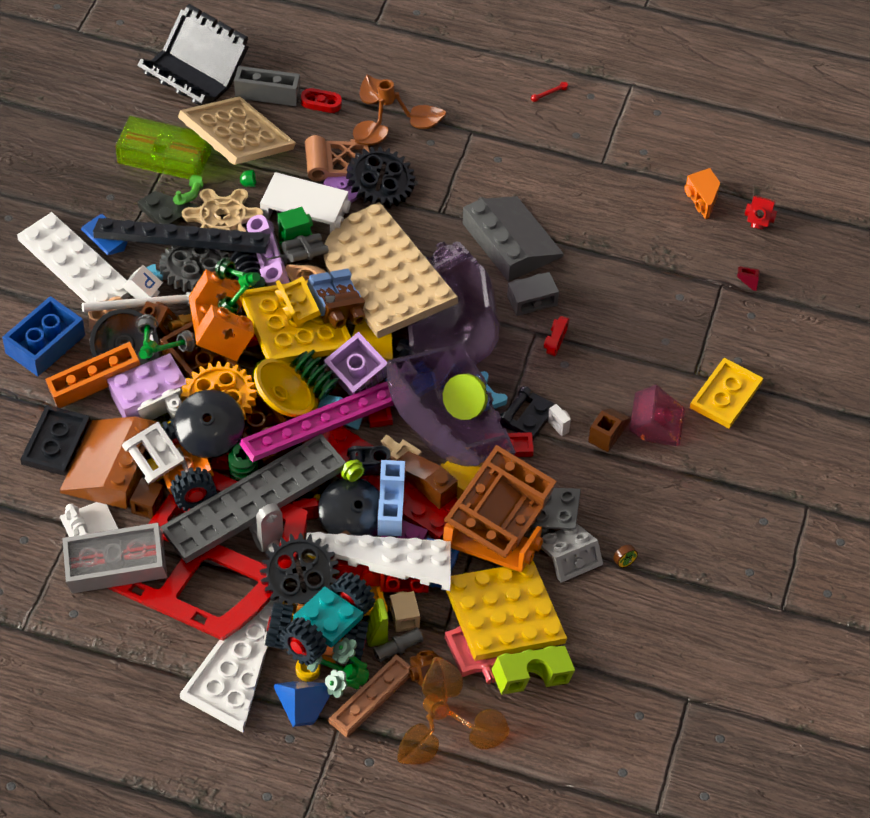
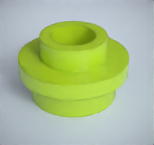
[341,459,364,482]

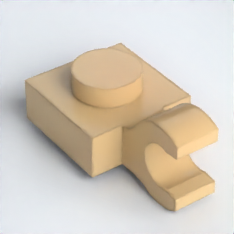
[380,435,422,461]

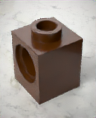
[130,478,165,519]

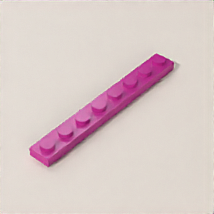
[240,378,407,462]

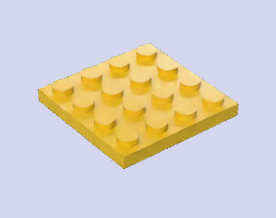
[239,280,351,362]
[446,561,567,661]

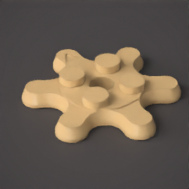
[182,189,263,232]

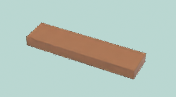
[329,654,411,737]

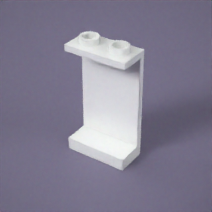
[260,172,351,233]

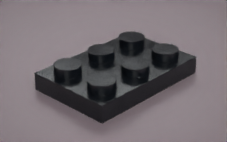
[20,405,90,476]

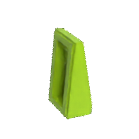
[366,598,388,647]

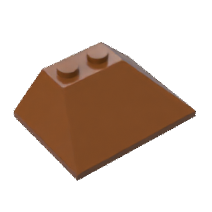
[444,445,557,558]

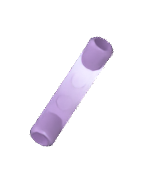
[247,215,290,286]

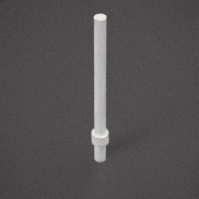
[82,292,191,312]

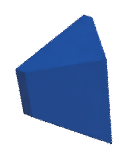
[274,681,330,727]

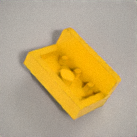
[275,276,321,326]

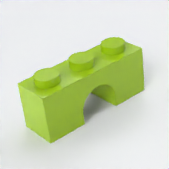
[492,645,575,695]

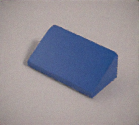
[81,214,128,255]

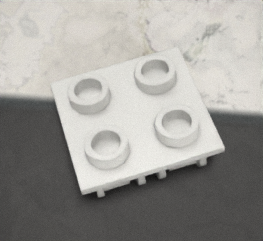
[138,388,182,420]
[60,502,118,537]

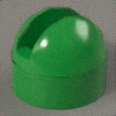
[240,170,256,187]

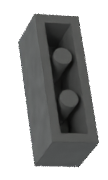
[234,66,300,106]

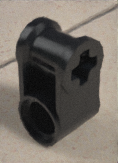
[347,446,391,476]

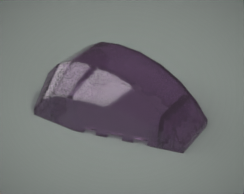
[386,344,516,466]

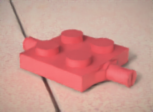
[445,626,497,684]

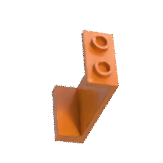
[443,523,543,573]

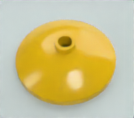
[254,358,315,417]

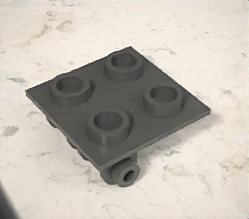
[531,488,581,536]

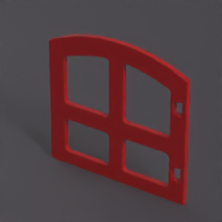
[108,471,308,641]

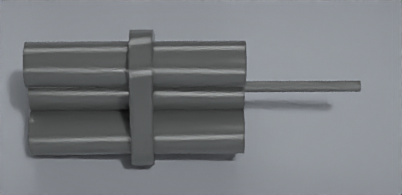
[266,233,329,264]

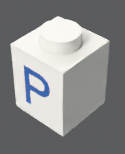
[122,265,163,299]

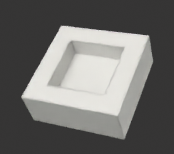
[548,404,571,436]

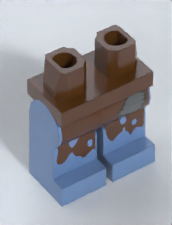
[307,269,365,329]

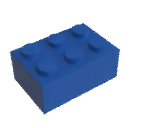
[2,296,85,377]

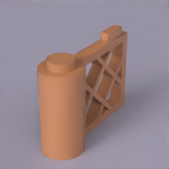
[305,135,369,181]

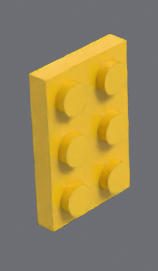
[690,358,763,429]

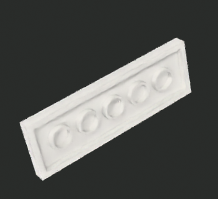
[17,212,131,303]

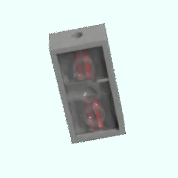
[62,523,167,593]

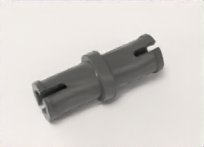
[373,627,424,663]

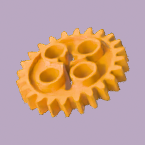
[181,361,257,422]

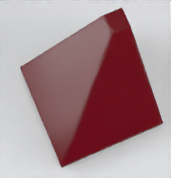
[737,266,760,291]

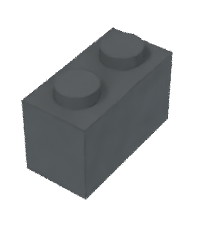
[507,272,559,316]

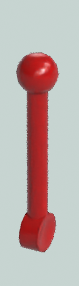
[531,82,568,102]

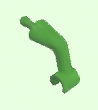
[173,175,203,206]

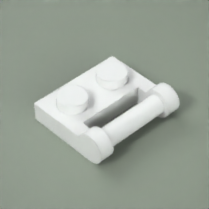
[122,422,184,484]

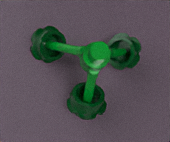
[215,258,265,315]

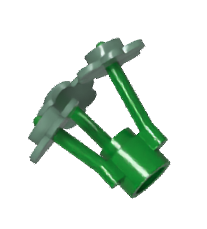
[307,638,369,698]

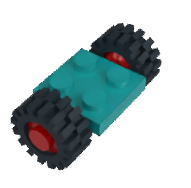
[280,572,376,665]

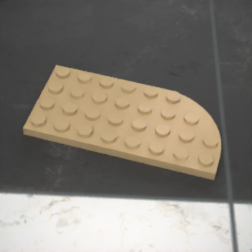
[323,202,458,338]

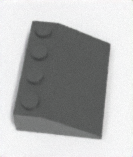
[463,196,564,282]

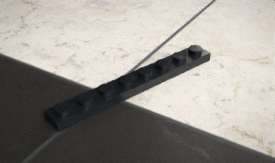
[93,218,270,254]

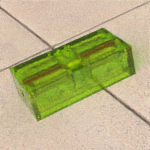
[115,116,212,180]

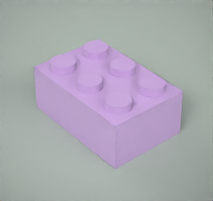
[107,353,187,417]

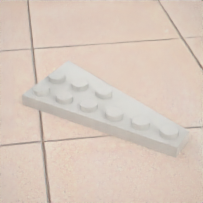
[306,532,451,591]
[180,599,279,733]

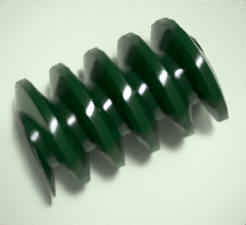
[290,350,339,400]
[228,442,259,481]

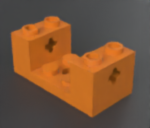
[189,269,255,361]

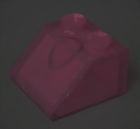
[630,384,685,446]

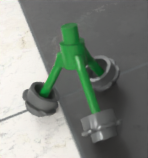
[136,314,196,365]

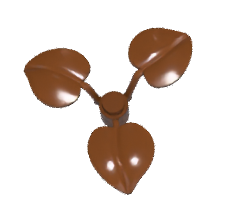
[353,74,446,145]

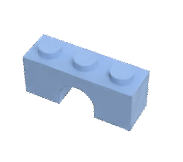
[378,460,405,536]

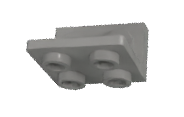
[541,524,603,583]

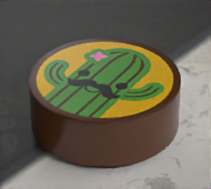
[613,545,638,568]

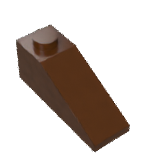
[396,451,458,509]

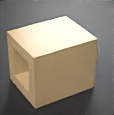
[390,591,420,632]

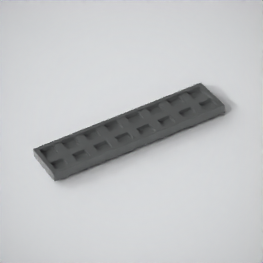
[160,434,346,564]

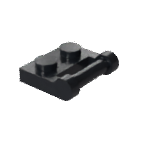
[498,386,555,441]

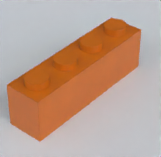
[45,342,140,408]

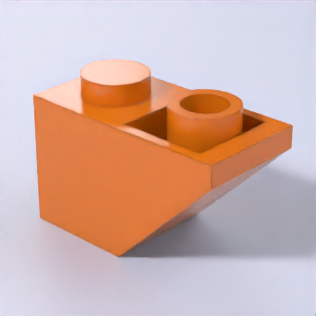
[685,168,720,219]

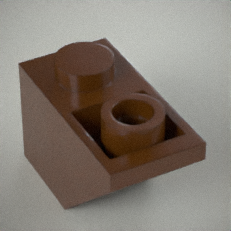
[588,408,631,452]

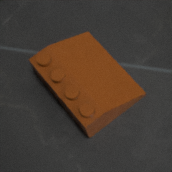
[60,416,157,509]

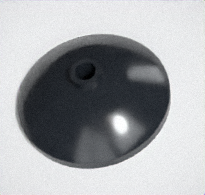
[90,309,158,358]
[174,390,245,458]
[318,478,380,537]

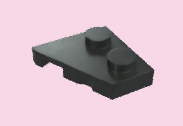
[138,191,197,225]

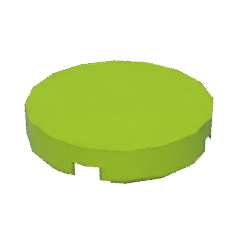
[443,374,488,420]

